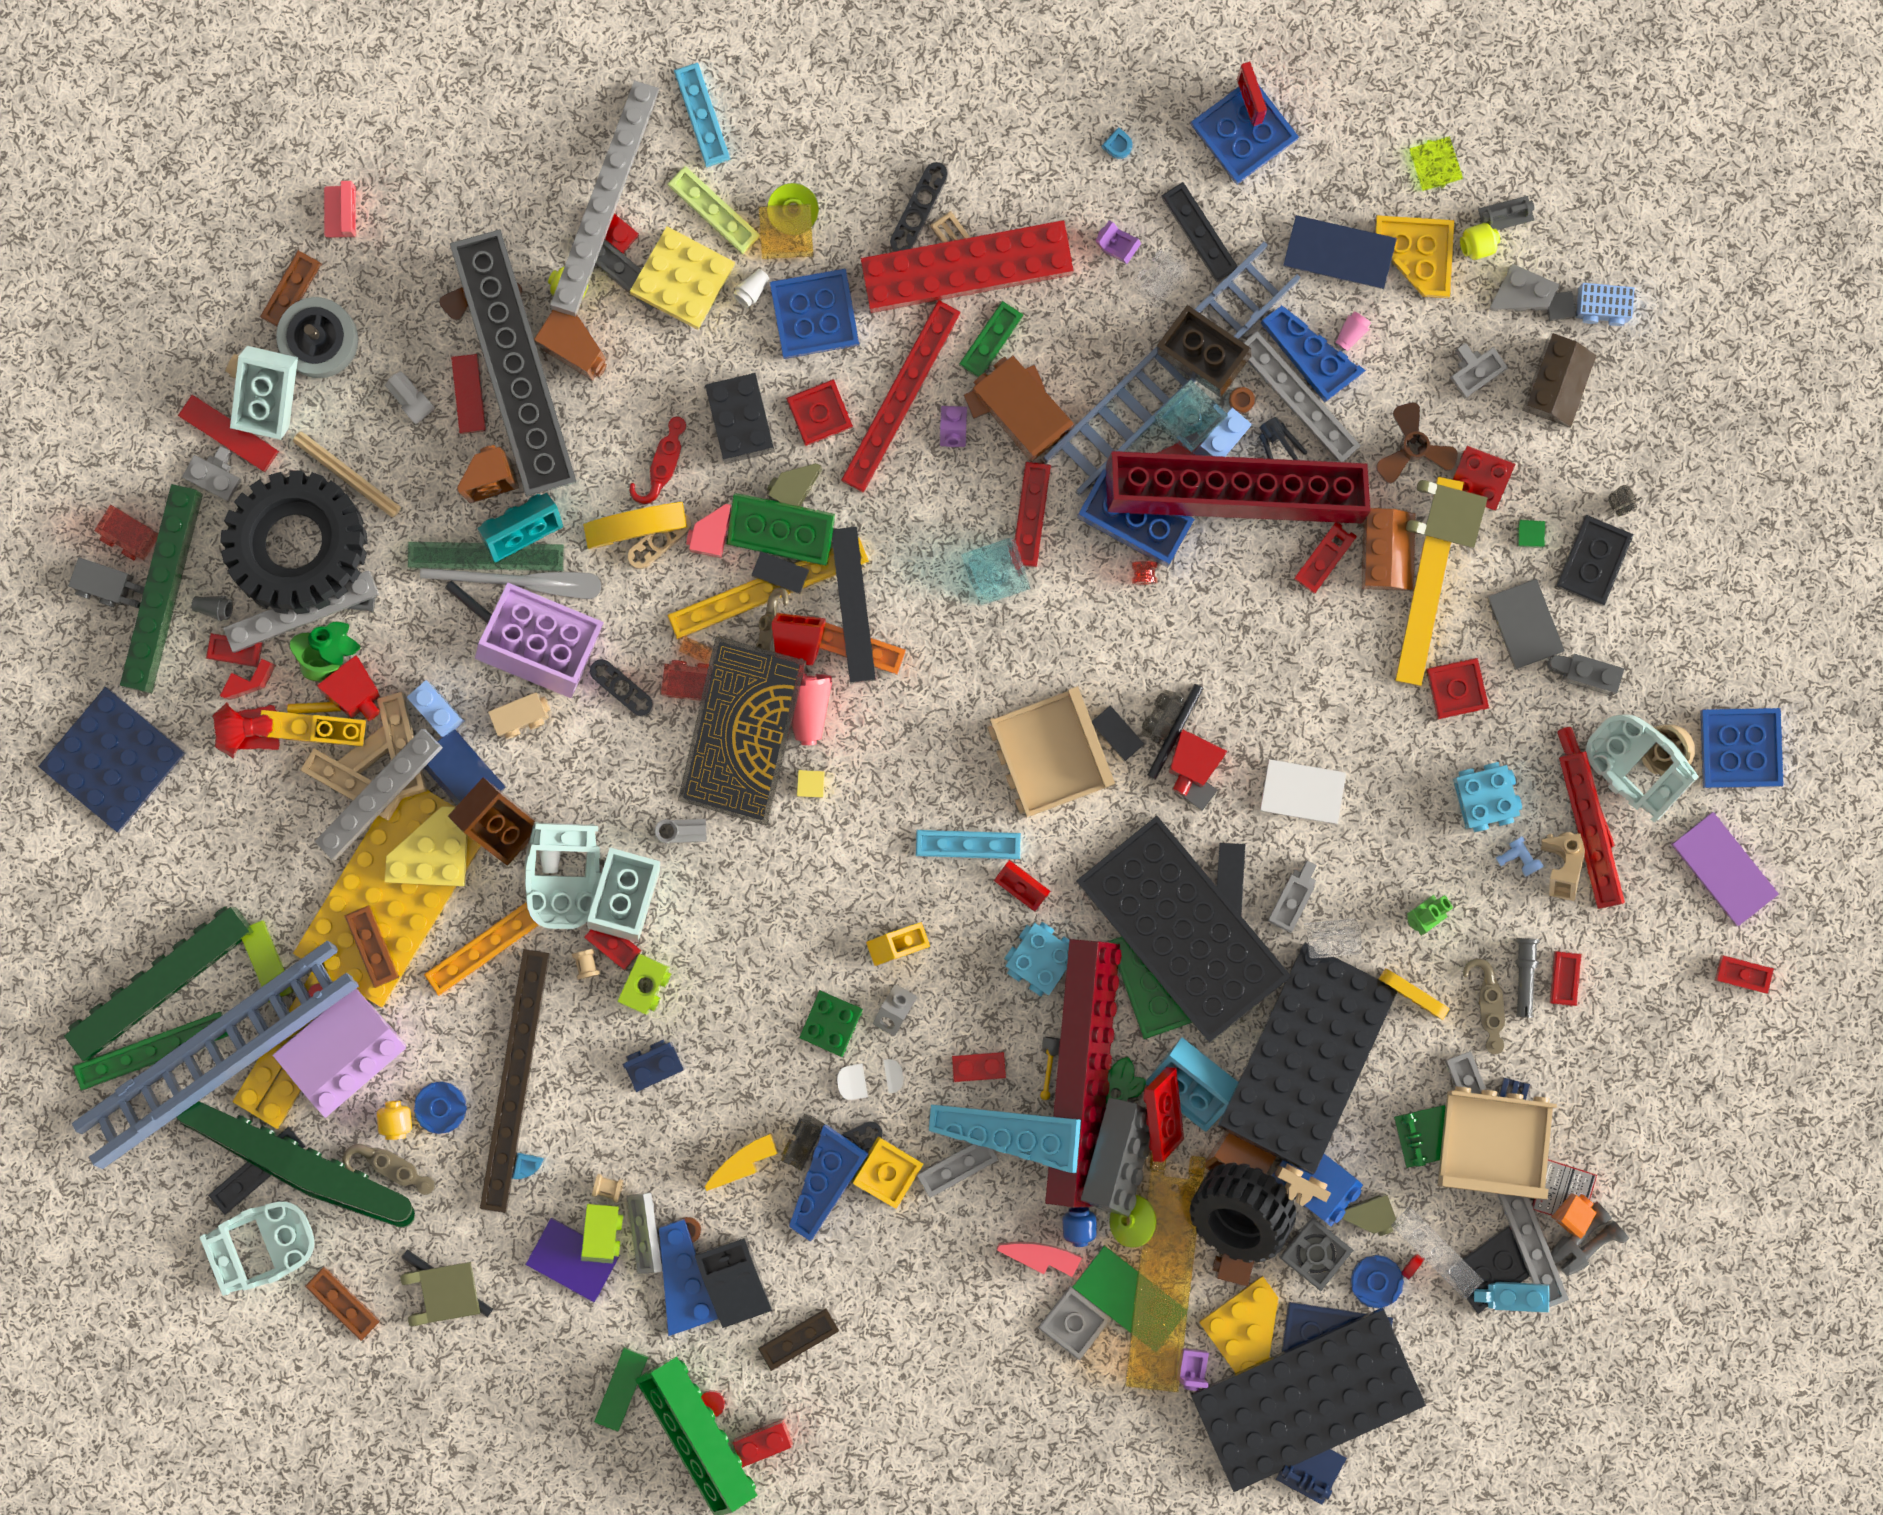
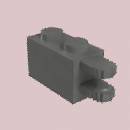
[68,557,145,609]
[1546,653,1625,696]

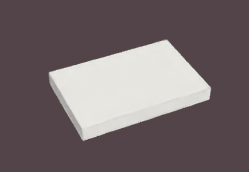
[1260,759,1346,824]

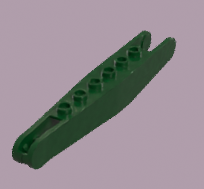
[176,1101,415,1228]

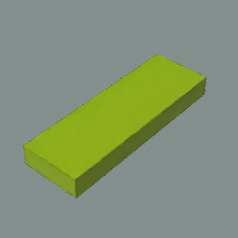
[242,920,293,1003]

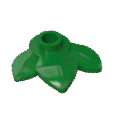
[308,622,360,665]
[1106,1057,1146,1104]

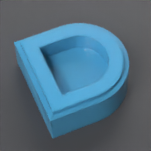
[1101,127,1132,159]

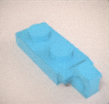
[1474,1282,1549,1313]

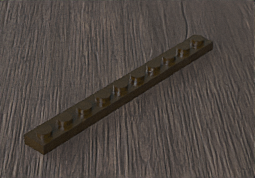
[480,949,550,1213]

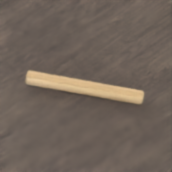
[293,431,401,517]

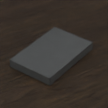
[1487,579,1565,670]

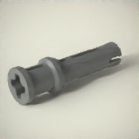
[1515,938,1540,1018]

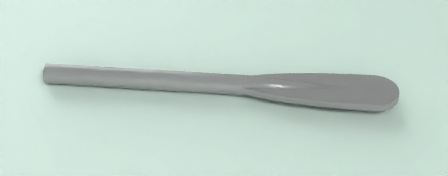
[420,568,601,599]

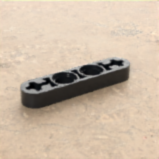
[890,162,948,252]

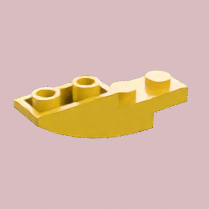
[260,710,366,747]

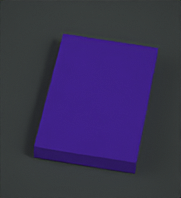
[525,1218,620,1302]

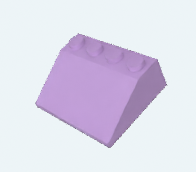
[475,583,604,698]
[273,988,406,1118]

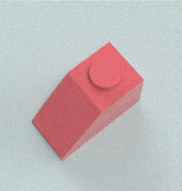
[686,504,732,559]

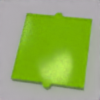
[1409,136,1463,192]

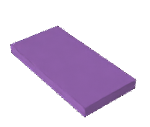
[1671,812,1779,926]

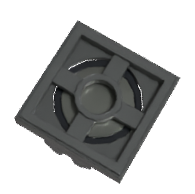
[1279,1216,1354,1291]

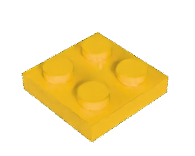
[851,1136,923,1209]

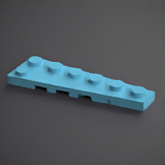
[929,1105,1081,1173]

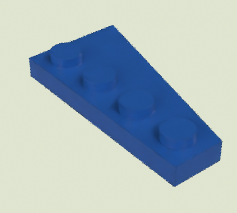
[1261,305,1366,403]
[789,1124,868,1241]
[659,1218,718,1336]

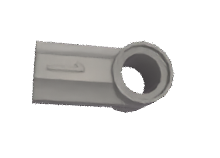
[385,371,436,425]
[655,819,707,844]

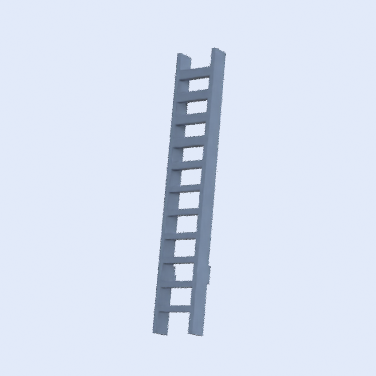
[1043,242,1301,496]

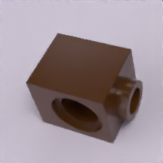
[1212,1253,1254,1287]

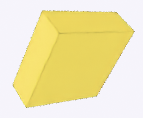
[797,770,825,798]

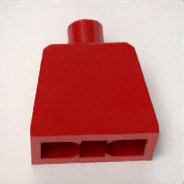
[772,613,826,677]
[317,655,380,721]
[1169,729,1227,796]

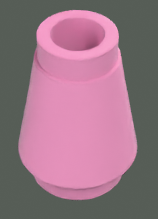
[1335,311,1371,351]

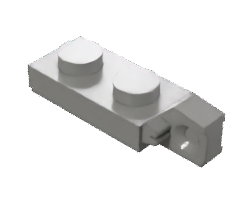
[1268,861,1317,933]

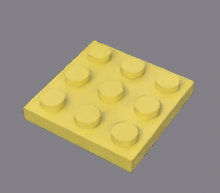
[630,226,735,330]

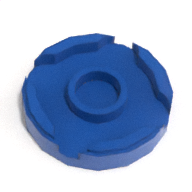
[414,1081,467,1134]
[1350,1255,1404,1308]

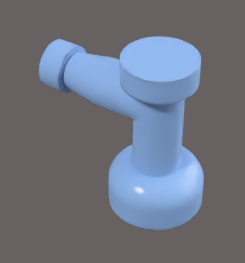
[1496,836,1544,877]

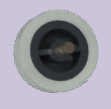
[276,297,358,378]

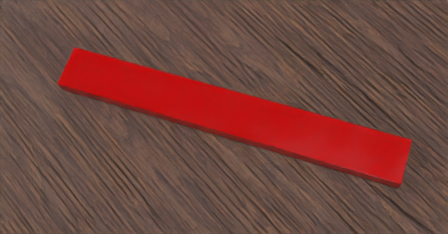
[841,300,961,493]

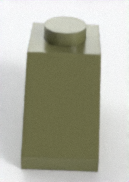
[767,463,822,507]
[1342,1193,1398,1236]

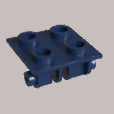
[1275,1449,1347,1505]

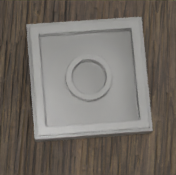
[1038,1286,1112,1361]

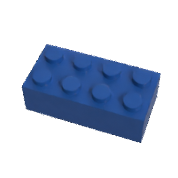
[1077,469,1195,568]

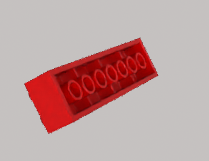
[861,220,1074,313]

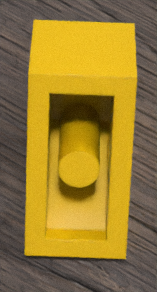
[866,922,930,966]

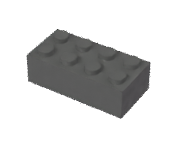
[1081,1098,1150,1217]

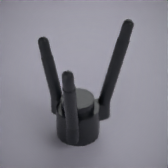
[1259,417,1307,460]

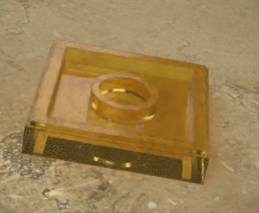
[759,204,814,259]

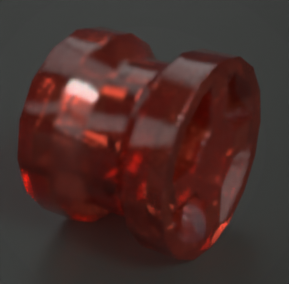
[1132,561,1158,585]

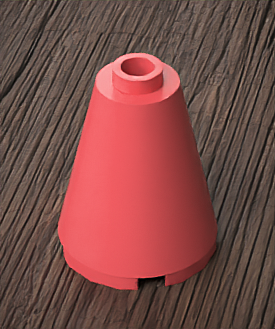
[788,674,832,745]

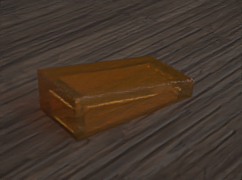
[678,636,715,665]

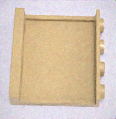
[987,686,1115,818]
[1437,1086,1557,1200]

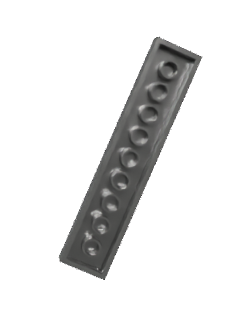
[450,229,577,497]

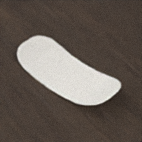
[837,1059,904,1100]

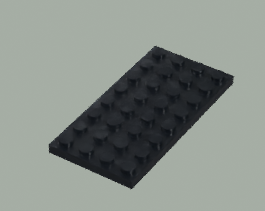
[1076,815,1291,1044]
[1217,942,1398,1175]
[1190,1308,1426,1492]

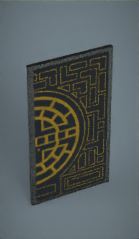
[678,636,806,826]

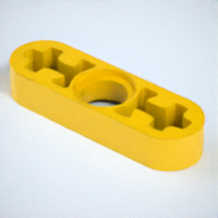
[1379,968,1449,1020]

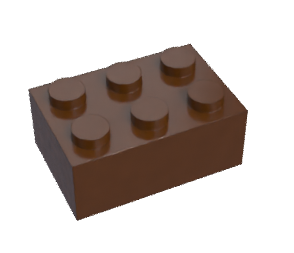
[448,777,537,866]

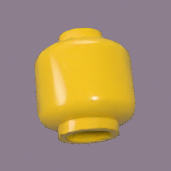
[376,1100,412,1140]

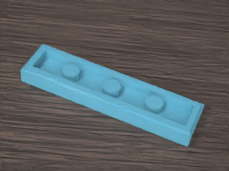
[674,62,731,168]
[916,830,1021,859]

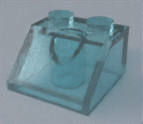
[1154,380,1228,452]
[961,538,1031,605]

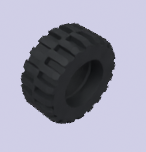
[1189,1163,1296,1263]

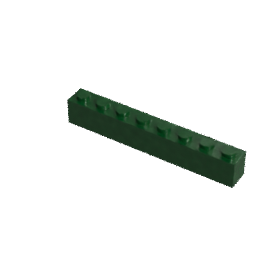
[120,484,203,694]
[64,906,254,1061]

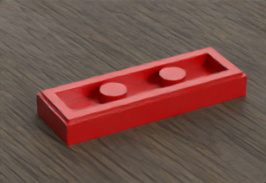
[451,354,486,434]

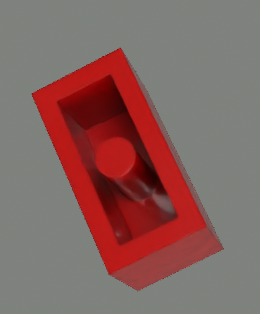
[733,1419,793,1468]

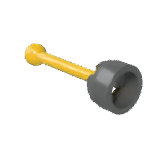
[1040,1036,1060,1100]

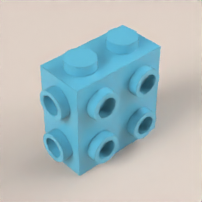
[1453,762,1522,833]
[1004,922,1069,997]

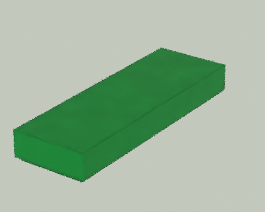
[959,301,1024,378]
[594,1347,649,1432]

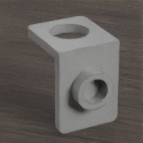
[873,985,917,1036]

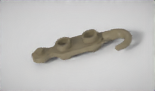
[755,587,788,657]
[1463,958,1505,1054]
[342,1144,435,1195]

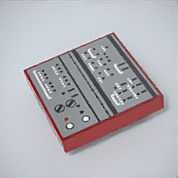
[1532,1159,1597,1216]

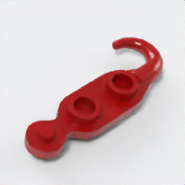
[629,416,687,505]

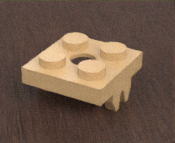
[1274,1164,1331,1206]

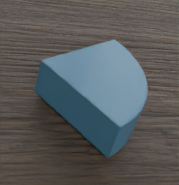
[512,1153,544,1179]

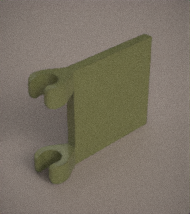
[1406,480,1488,548]
[400,1262,480,1327]

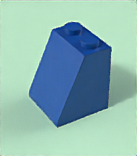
[1272,1154,1363,1226]

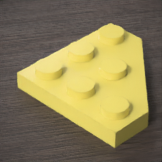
[385,807,468,887]

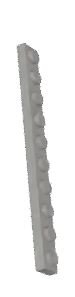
[550,80,659,317]
[1445,1051,1569,1307]

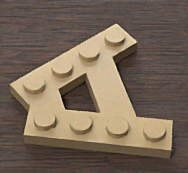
[300,692,427,821]

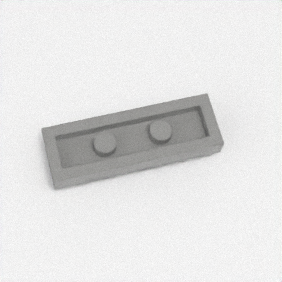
[917,1144,999,1198]
[627,1192,662,1274]

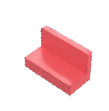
[324,181,356,238]

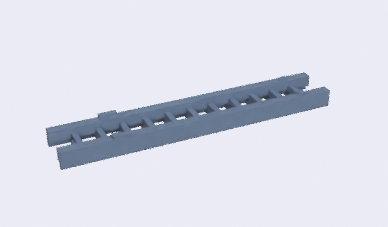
[71,940,359,1169]

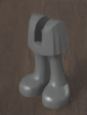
[1551,1201,1630,1277]

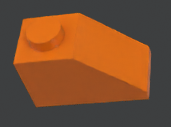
[1551,1193,1596,1239]

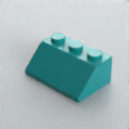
[477,492,564,562]

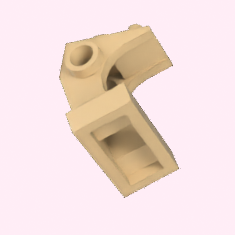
[1541,832,1585,901]

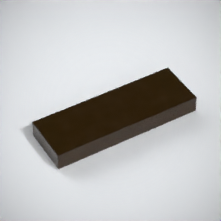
[758,1308,840,1371]

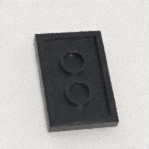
[1555,515,1634,606]
[1446,1225,1530,1314]

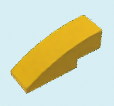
[704,1133,778,1191]

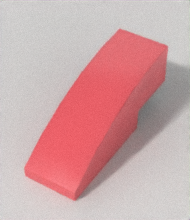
[997,1242,1082,1277]

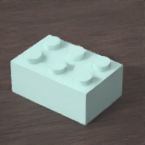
[230,346,298,440]
[587,848,660,942]

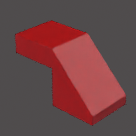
[220,659,276,700]

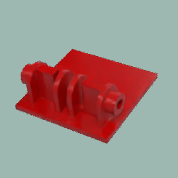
[1453,446,1516,511]

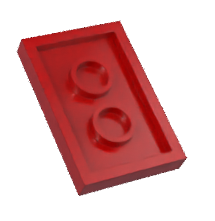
[1143,1067,1184,1163]

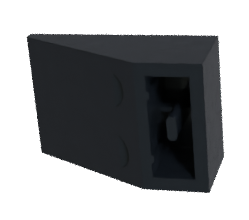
[695,1235,772,1328]

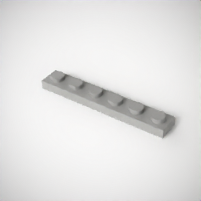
[1244,331,1361,462]
[223,570,379,653]
[314,729,443,860]

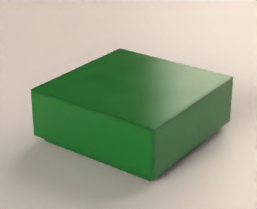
[1517,520,1545,548]

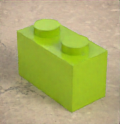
[581,1204,623,1263]

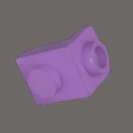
[1096,220,1141,264]
[940,406,967,447]
[1176,1348,1209,1391]

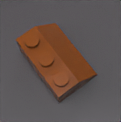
[457,445,519,504]
[1361,508,1416,591]

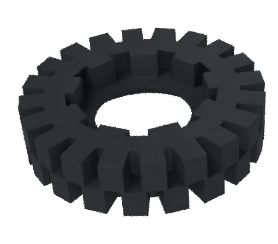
[220,470,368,614]

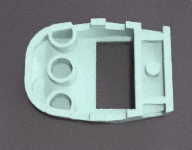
[1586,714,1698,823]
[525,822,602,929]
[200,1202,314,1296]

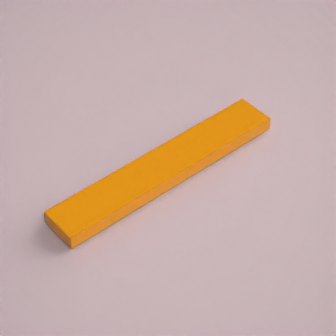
[424,903,539,996]

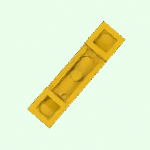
[583,502,688,549]

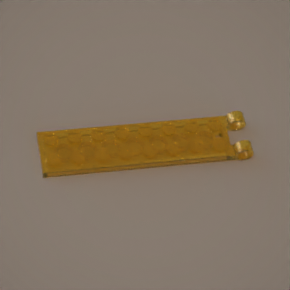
[1125,1153,1205,1392]

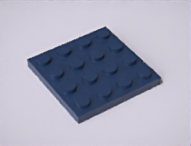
[38,687,186,833]

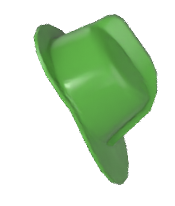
[290,632,341,683]

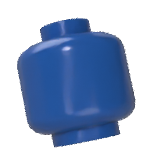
[1062,1207,1097,1247]

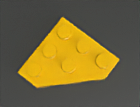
[1375,215,1454,299]
[1199,1276,1279,1373]

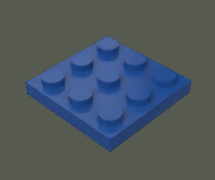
[1190,84,1299,185]
[770,268,860,359]
[1700,708,1784,788]

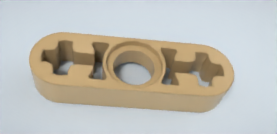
[628,513,692,569]

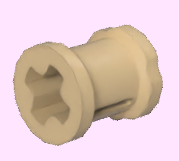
[572,949,600,980]
[592,1174,624,1203]

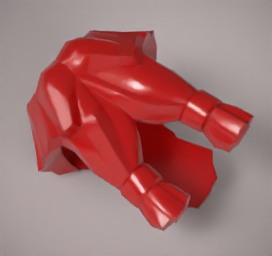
[212,702,280,759]

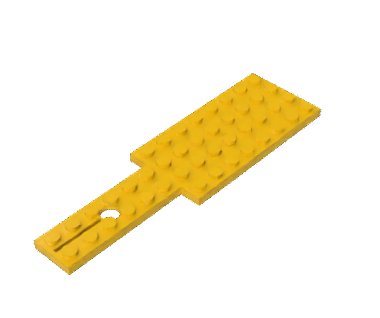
[232,790,481,1129]

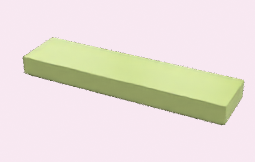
[667,166,760,255]

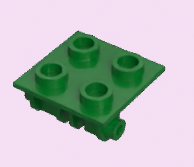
[799,990,863,1057]
[1394,1105,1446,1168]

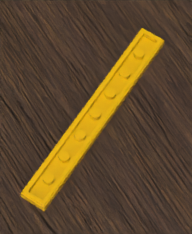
[1395,477,1464,686]
[667,537,869,640]

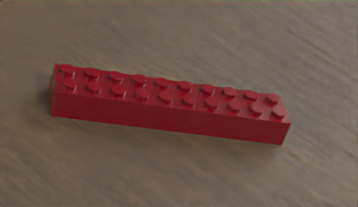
[1106,451,1371,524]
[1045,939,1122,1207]

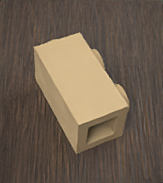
[488,692,551,740]

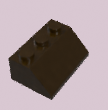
[1522,333,1597,428]

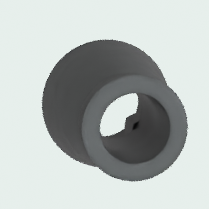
[192,596,233,621]

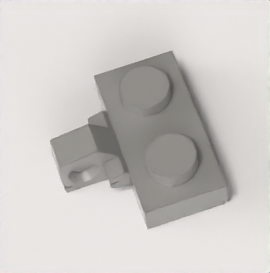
[1450,343,1508,399]
[182,446,241,502]

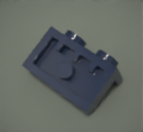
[622,1039,684,1092]

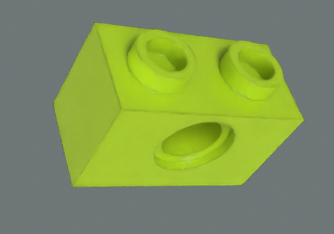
[617,954,672,1015]

